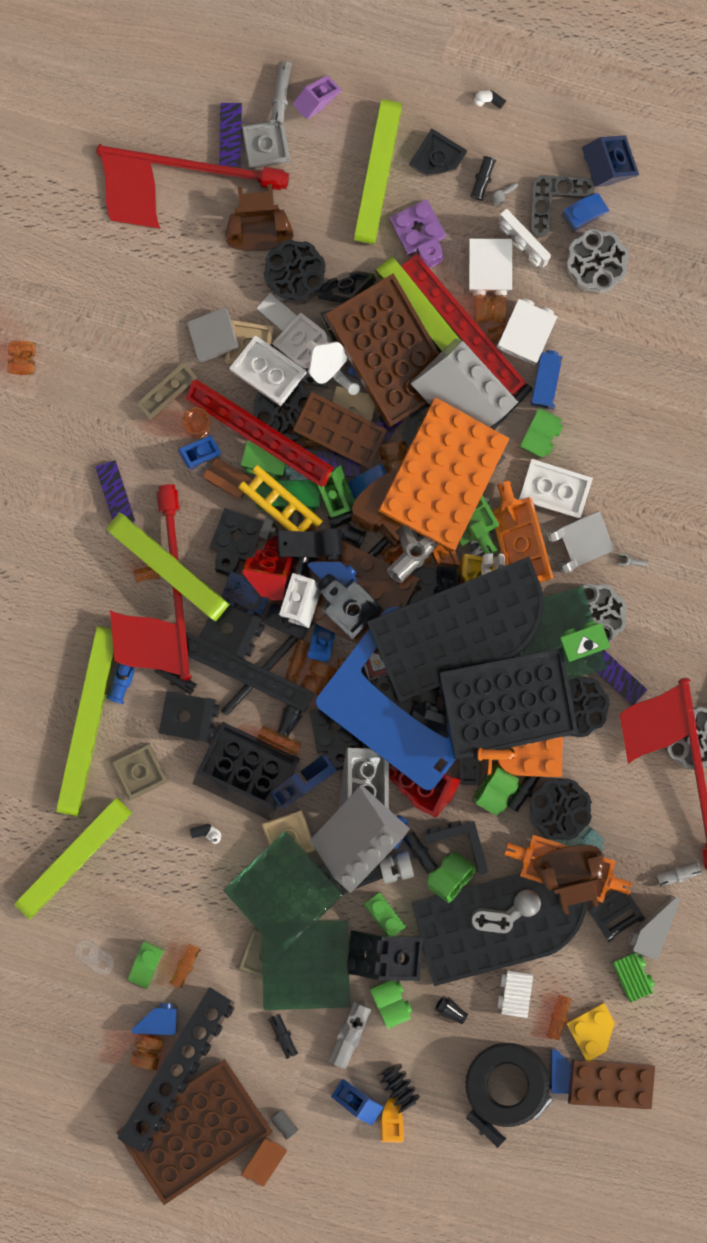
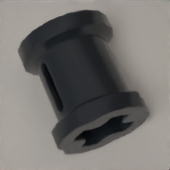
[342,523,367,548]

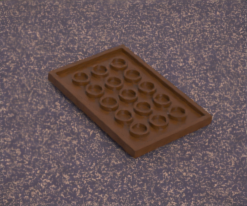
[323,273,440,427]
[268,525,420,656]
[116,1059,273,1205]

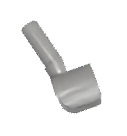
[492,182,518,206]
[618,553,648,567]

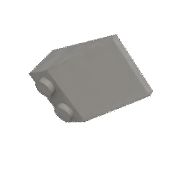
[339,748,389,809]
[627,895,680,960]

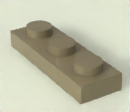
[136,362,198,421]

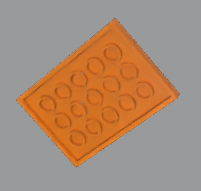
[378,397,510,552]

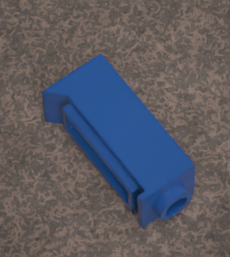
[531,350,563,410]

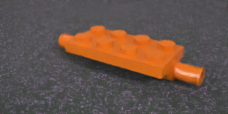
[492,481,553,583]
[504,835,633,903]

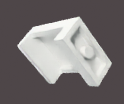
[469,239,512,297]
[496,298,558,366]
[279,573,320,628]

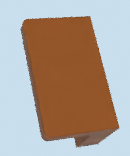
[202,458,253,501]
[241,1137,287,1186]

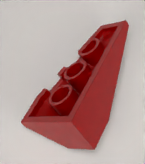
[243,535,293,600]
[389,763,461,818]

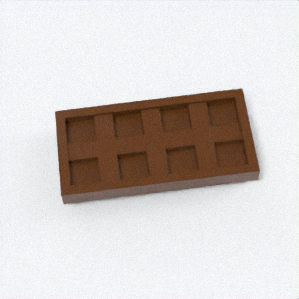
[292,392,387,469]
[568,1059,655,1109]

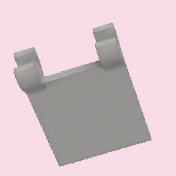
[545,511,614,574]

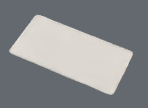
[257,293,297,331]

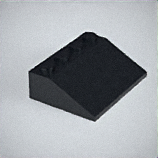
[192,722,300,821]

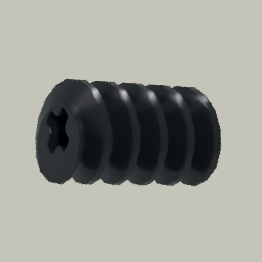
[377,1063,420,1114]

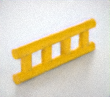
[238,465,322,531]

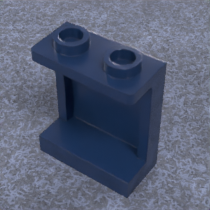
[270,754,337,810]

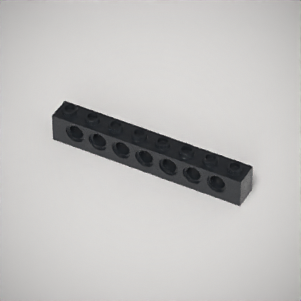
[118,987,235,1153]

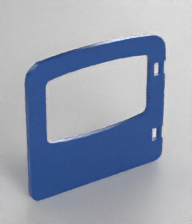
[316,607,456,790]

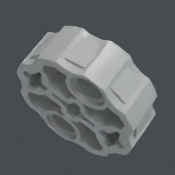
[565,229,629,294]
[564,583,627,643]
[665,707,707,770]

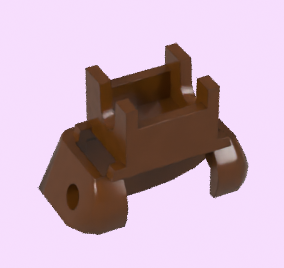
[225,184,294,251]
[351,470,403,547]
[533,844,604,914]

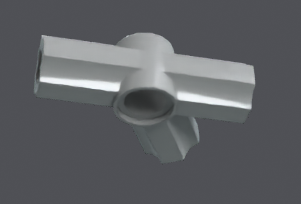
[387,525,439,583]
[329,1001,371,1070]

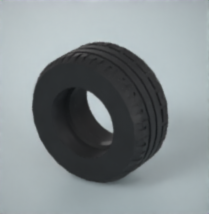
[465,1043,550,1127]

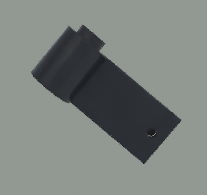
[277,529,343,562]

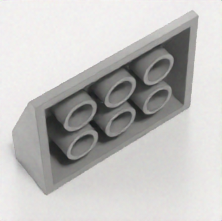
[410,338,518,427]
[310,785,410,893]

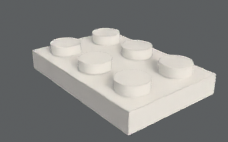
[498,209,551,269]
[229,335,306,406]
[519,459,593,519]

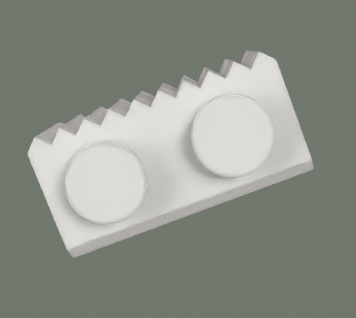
[497,970,533,1018]

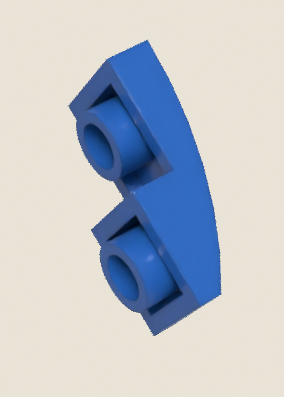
[348,464,386,500]

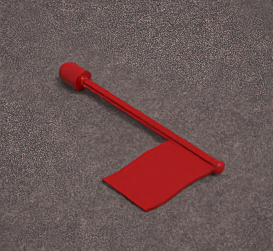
[96,144,289,229]
[110,484,192,681]
[620,678,707,869]

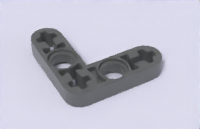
[530,175,595,238]

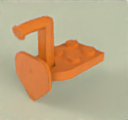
[478,737,563,777]

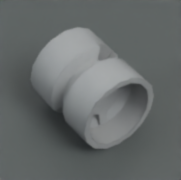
[380,850,414,884]

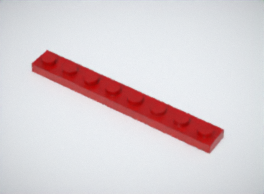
[401,253,526,395]
[185,379,333,487]

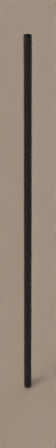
[221,383,533,716]

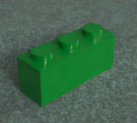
[255,480,320,513]

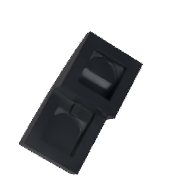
[434,562,460,594]

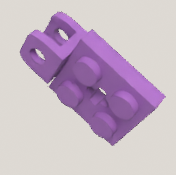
[389,199,446,268]

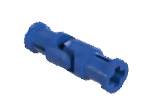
[105,664,136,704]

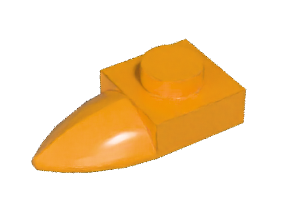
[380,1098,404,1143]

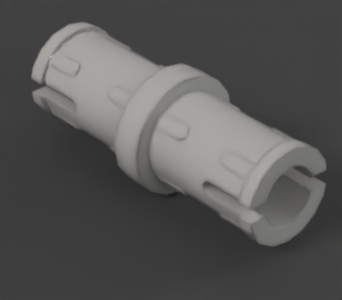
[656,861,702,887]

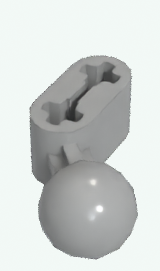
[471,890,541,933]

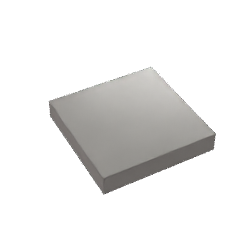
[242,120,291,169]
[187,307,239,363]

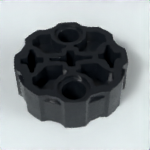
[264,239,326,305]
[253,383,309,442]
[568,674,610,738]
[529,778,592,840]

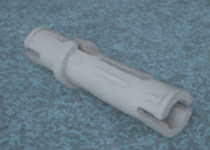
[270,61,292,126]

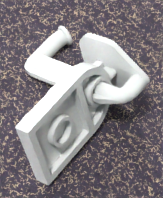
[272,312,360,395]

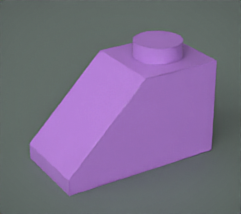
[293,75,342,119]

